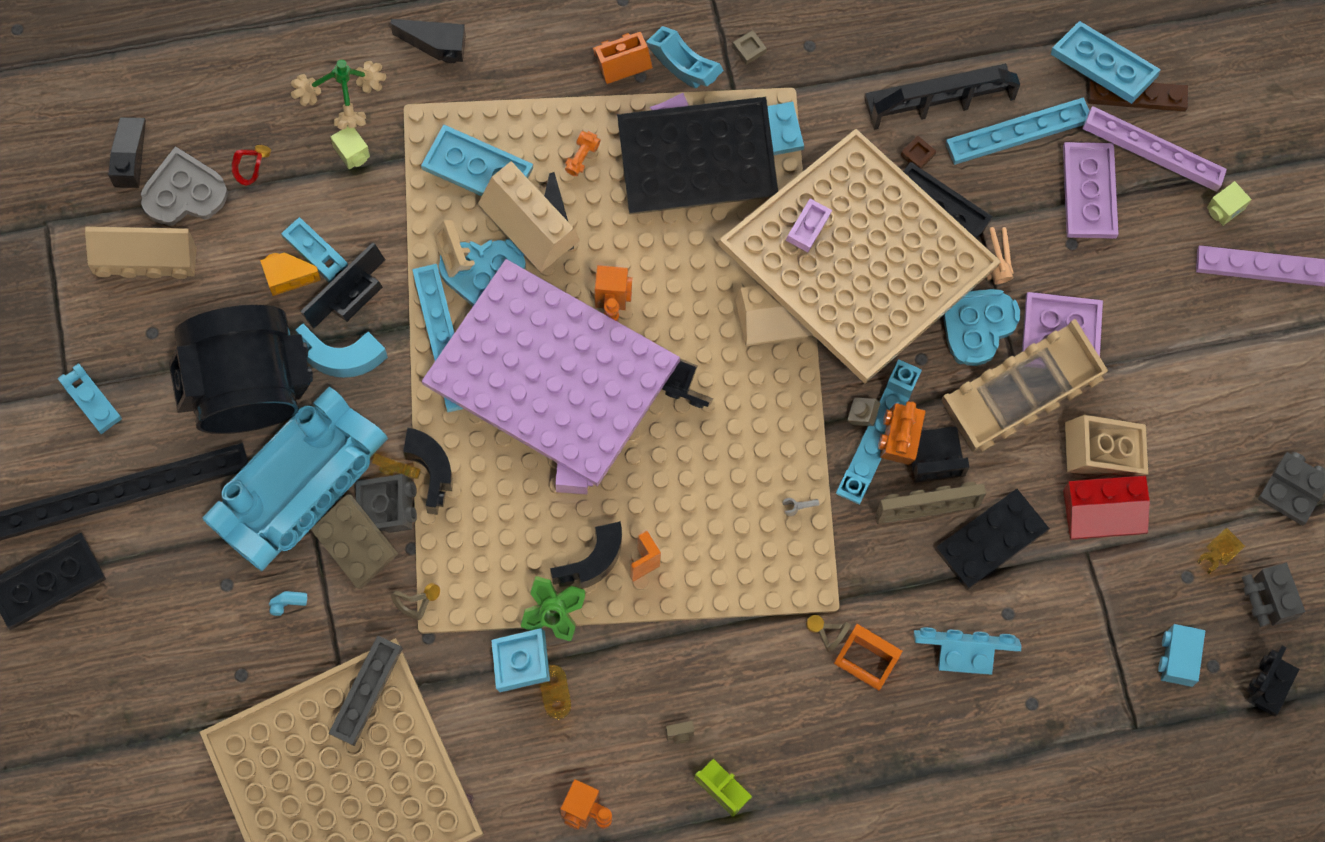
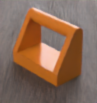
[834,624,903,691]

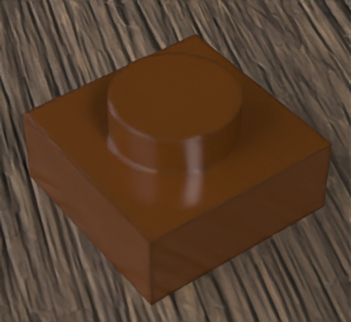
[901,136,936,169]

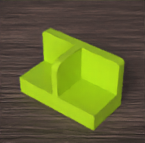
[694,759,752,817]

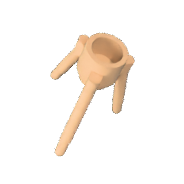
[987,227,1014,285]

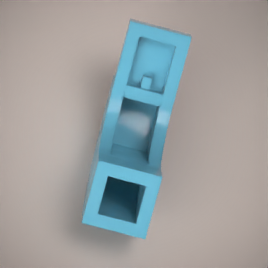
[296,324,388,378]

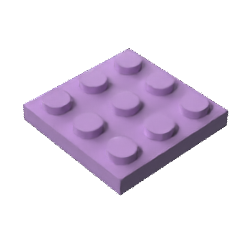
[1022,292,1103,369]

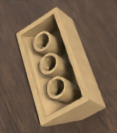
[478,161,580,273]
[85,227,197,279]
[735,285,814,346]

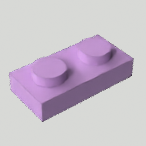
[786,199,832,252]

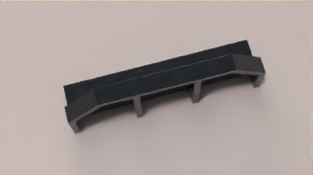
[864,63,1020,130]

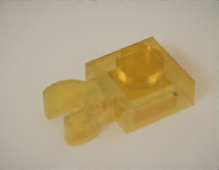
[372,454,421,479]
[1197,528,1245,574]

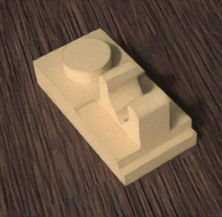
[433,220,475,278]

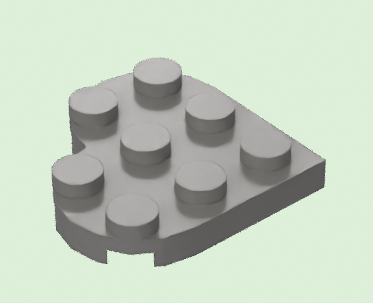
[141,146,228,226]

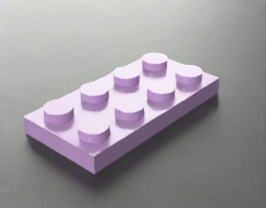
[1063,142,1118,238]

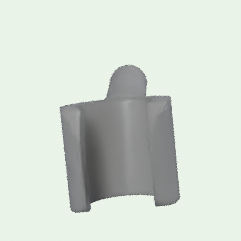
[782,498,819,516]

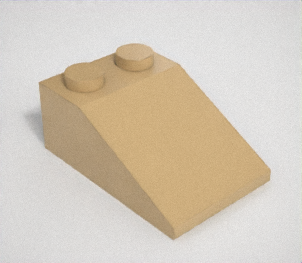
[1065,415,1148,475]

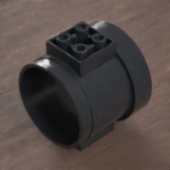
[169,305,313,434]

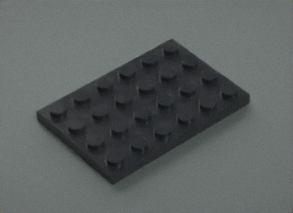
[617,97,778,215]

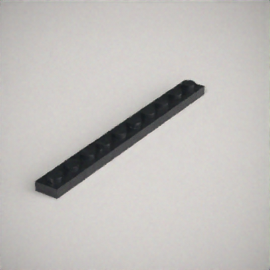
[0,443,249,541]

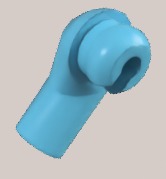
[269,591,307,616]

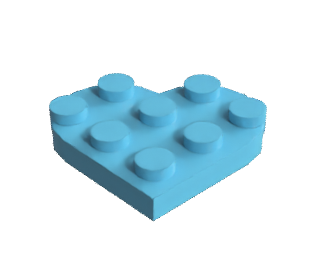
[439,239,526,306]
[943,289,1020,366]

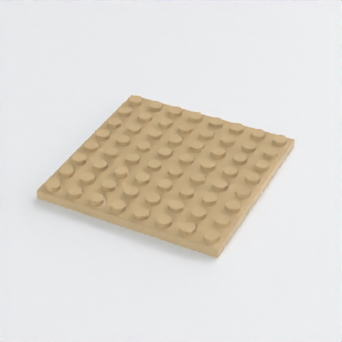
[718,129,1001,383]
[200,638,484,842]

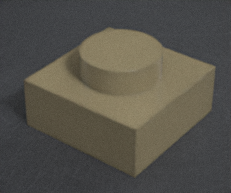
[732,30,767,65]
[847,398,880,426]
[665,721,695,744]

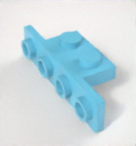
[913,627,1022,675]

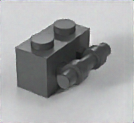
[1242,562,1306,627]

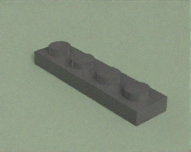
[328,636,403,746]

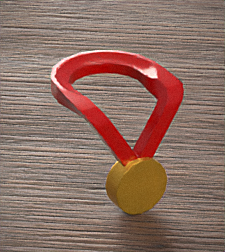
[232,145,271,186]

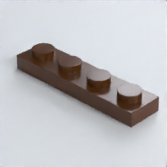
[1088,79,1188,112]

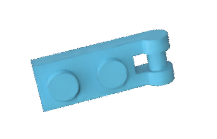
[281,217,348,283]
[57,363,122,434]

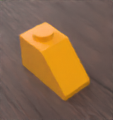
[260,252,321,296]

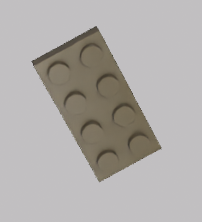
[875,482,986,524]

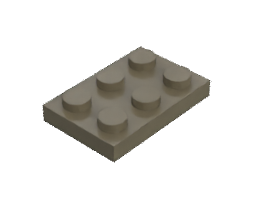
[311,495,398,589]

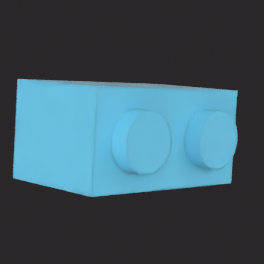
[1158,624,1205,687]

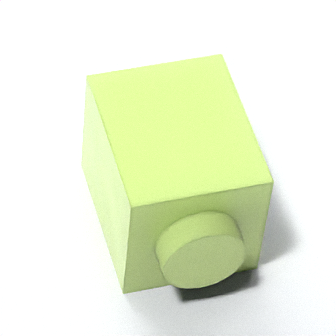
[331,126,370,169]
[1207,181,1252,226]

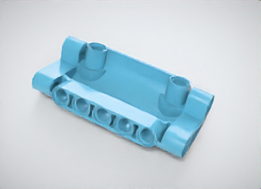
[202,387,388,571]

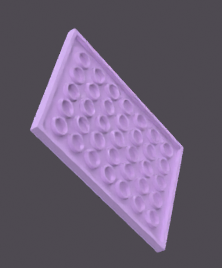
[422,259,680,487]

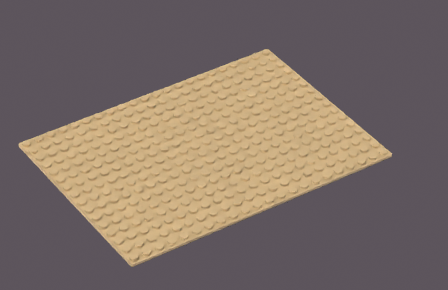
[404,88,839,634]

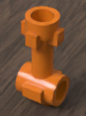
[565,131,601,176]

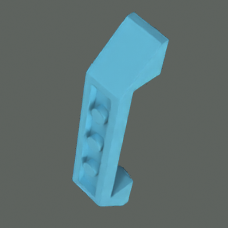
[836,359,922,505]

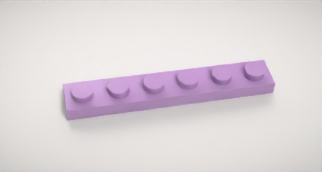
[1083,106,1227,192]
[1196,246,1325,286]

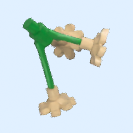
[291,59,386,130]

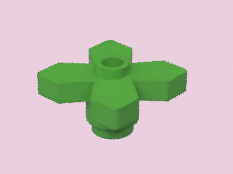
[521,576,586,641]

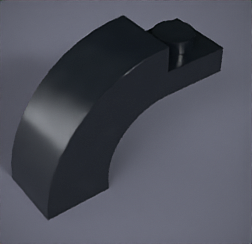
[403,427,453,515]
[550,521,622,589]

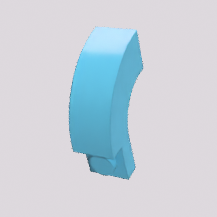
[646,26,724,88]

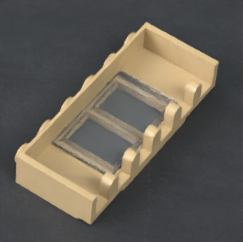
[941,319,1108,452]

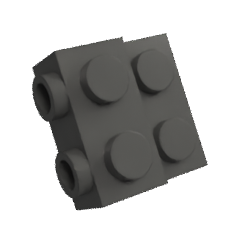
[1258,452,1325,526]
[356,474,417,533]

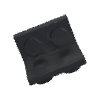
[911,426,970,483]
[1246,645,1300,716]

